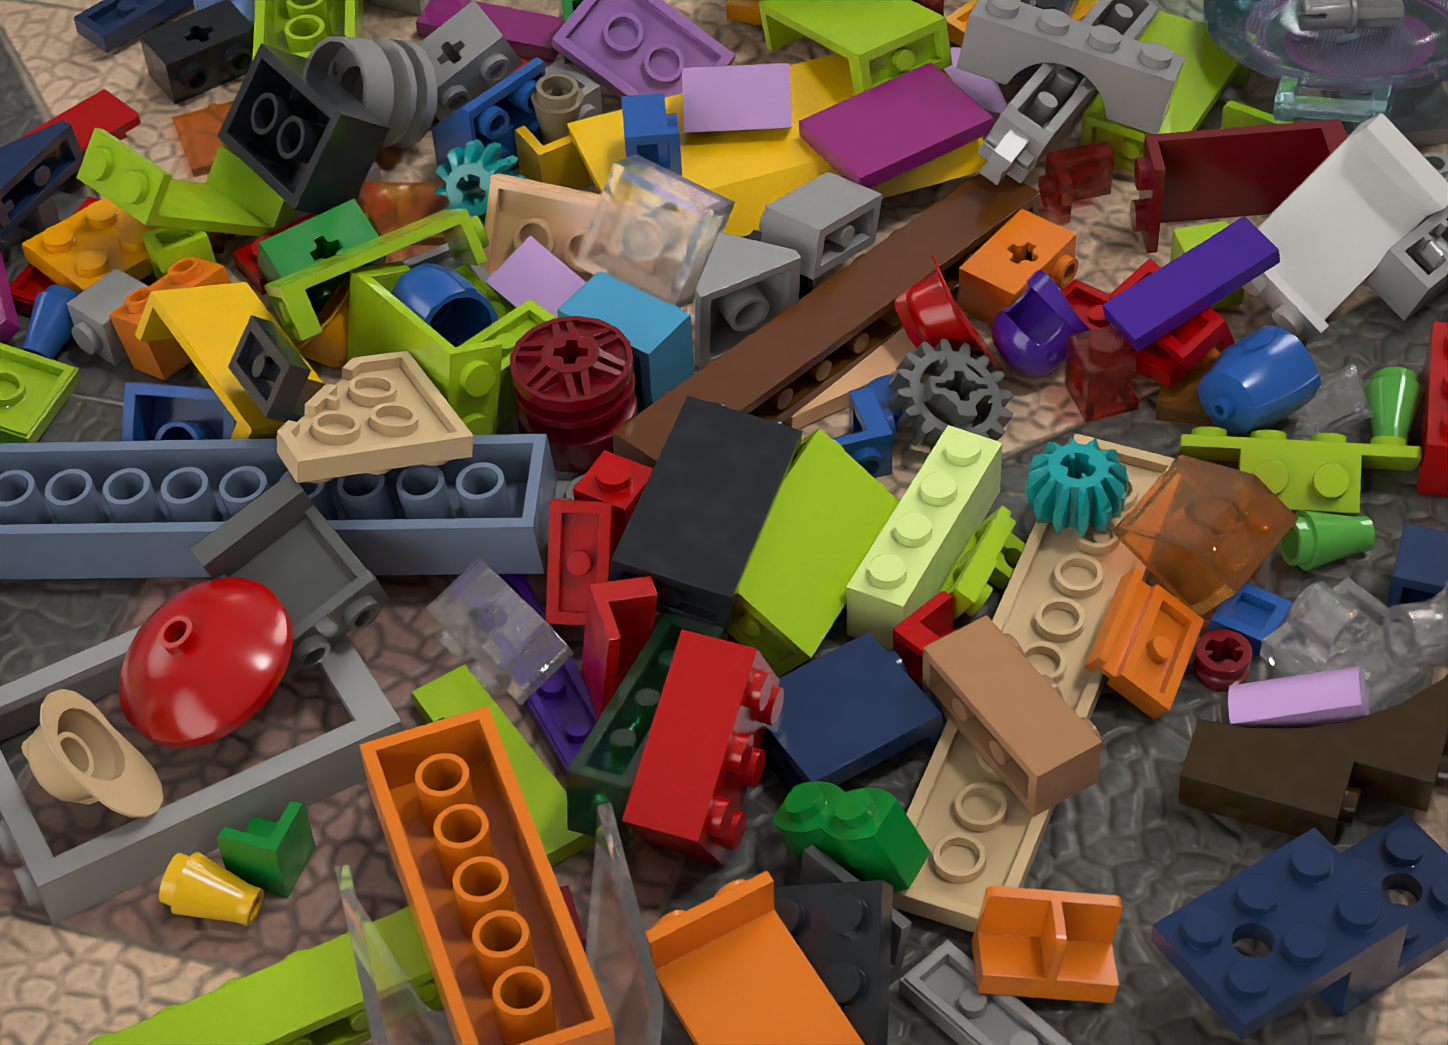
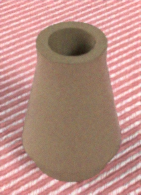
[531,73,584,146]

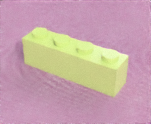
[846,425,1002,650]

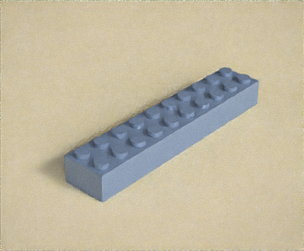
[0,434,557,579]

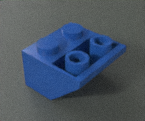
[431,57,546,193]

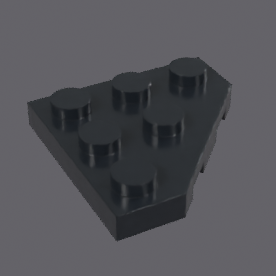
[696,880,893,1045]

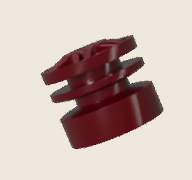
[510,316,638,473]

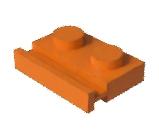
[1084,568,1204,720]

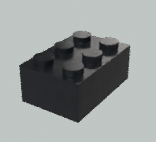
[217,44,390,215]

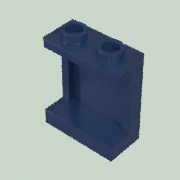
[760,632,945,792]

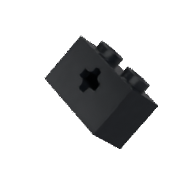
[139,0,254,105]

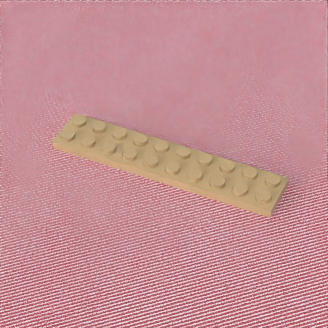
[892,433,1189,933]

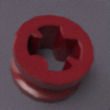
[1193,629,1252,692]

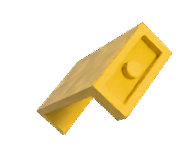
[135,282,323,439]

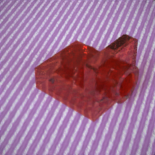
[1038,141,1115,224]

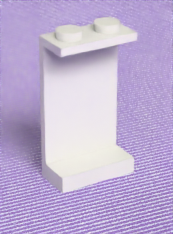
[1242,112,1448,340]

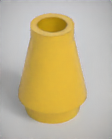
[159,851,264,927]

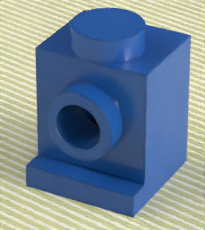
[621,93,682,180]

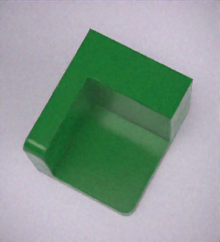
[217,800,316,898]

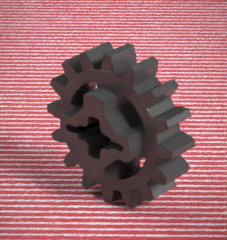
[888,339,1013,451]

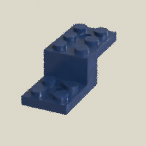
[1151,813,1448,1040]

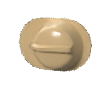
[21,689,163,818]

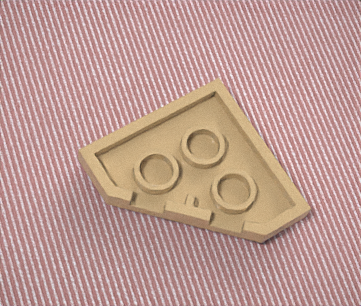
[277,351,474,483]

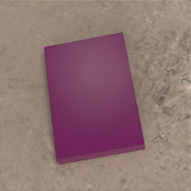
[799,62,993,189]

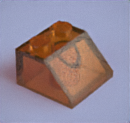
[1111,455,1298,616]

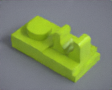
[935,505,1026,621]

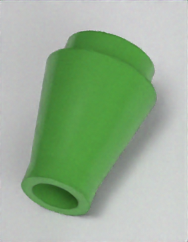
[1365,367,1425,446]
[1279,510,1375,570]

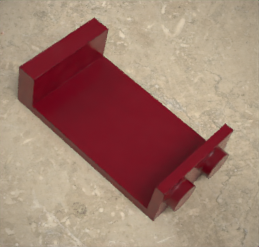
[1130,119,1347,253]

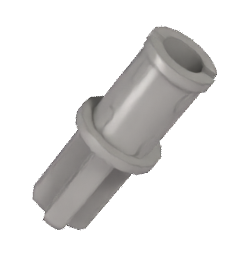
[1298,0,1405,34]

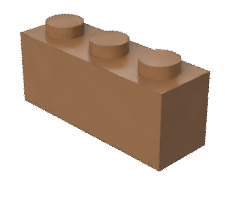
[922,615,1103,817]

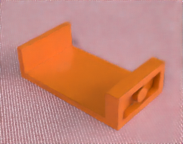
[644,871,865,1045]

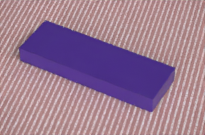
[1102,216,1280,352]

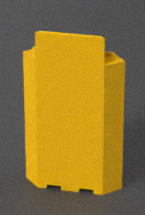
[567,53,988,249]

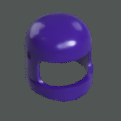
[991,270,1094,377]

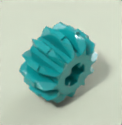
[434,139,527,226]
[1025,435,1129,538]

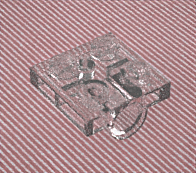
[1260,578,1443,714]

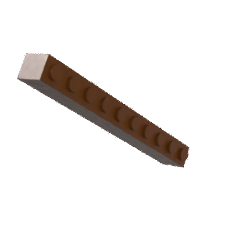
[613,173,1041,469]

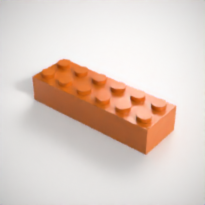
[359,706,616,1045]

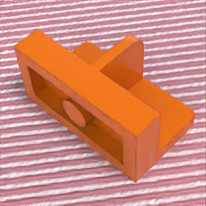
[972,886,1123,1004]

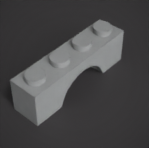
[956,0,1186,134]

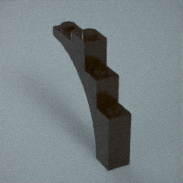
[1179,674,1448,845]

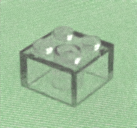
[574,155,735,309]

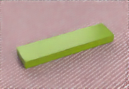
[411,664,597,867]

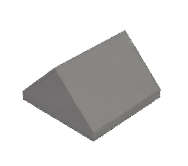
[695,232,801,370]

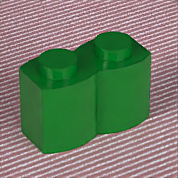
[772,781,931,892]

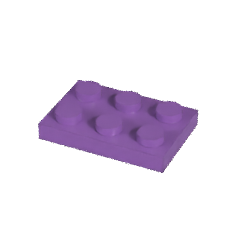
[551,0,735,98]

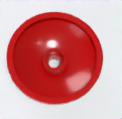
[119,577,293,748]

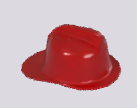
[894,255,1003,372]

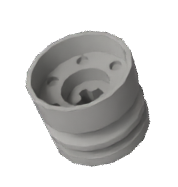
[308,36,438,148]

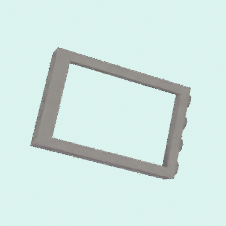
[0,626,403,925]

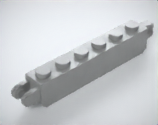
[977,0,1160,185]

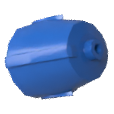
[391,263,498,347]
[1197,325,1321,434]

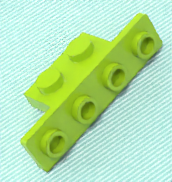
[1177,427,1422,517]

